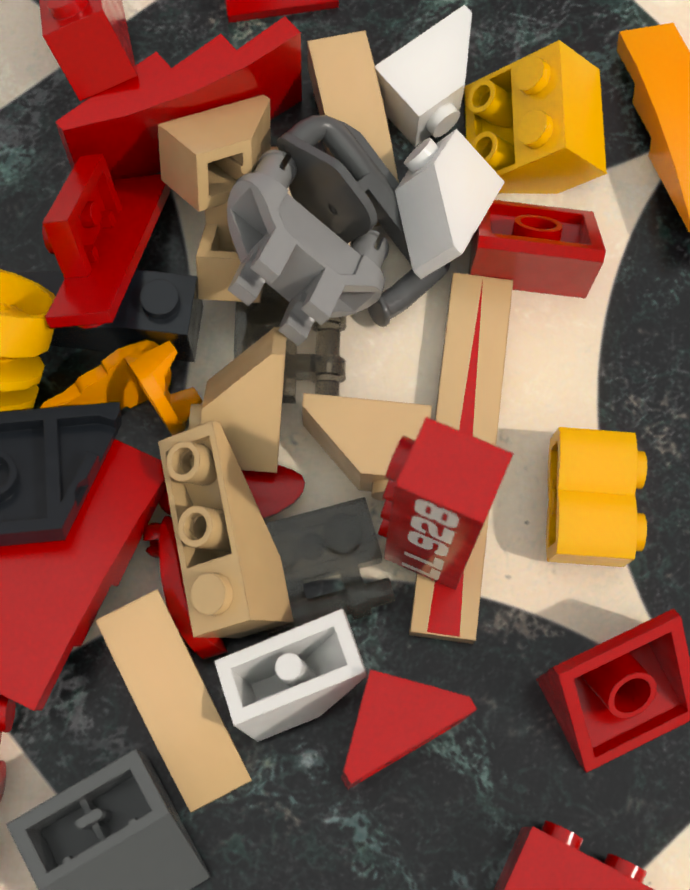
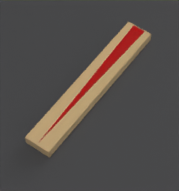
[409,272,513,644]

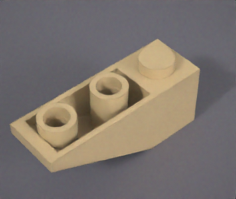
[158,421,294,638]

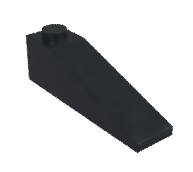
[13,269,203,362]

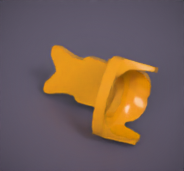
[40,339,203,436]

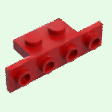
[42,153,171,329]

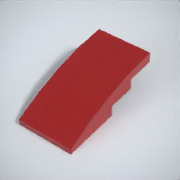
[55,16,302,182]
[0,439,166,711]

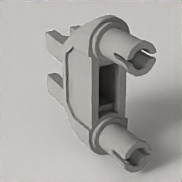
[227,149,389,346]

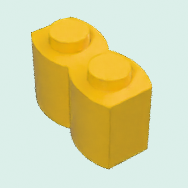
[546,427,647,567]

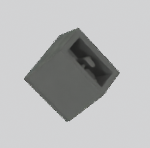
[6,749,211,890]

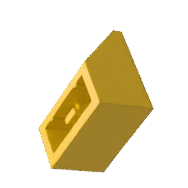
[464,40,607,194]

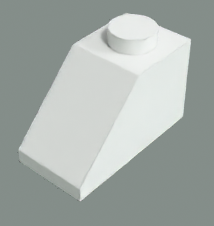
[375,5,472,147]
[395,129,505,279]
[214,609,368,742]

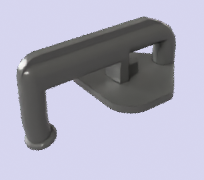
[277,115,451,327]

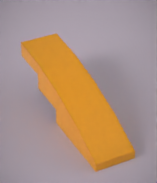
[617,23,690,232]

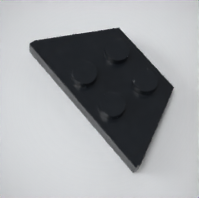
[0,402,122,546]

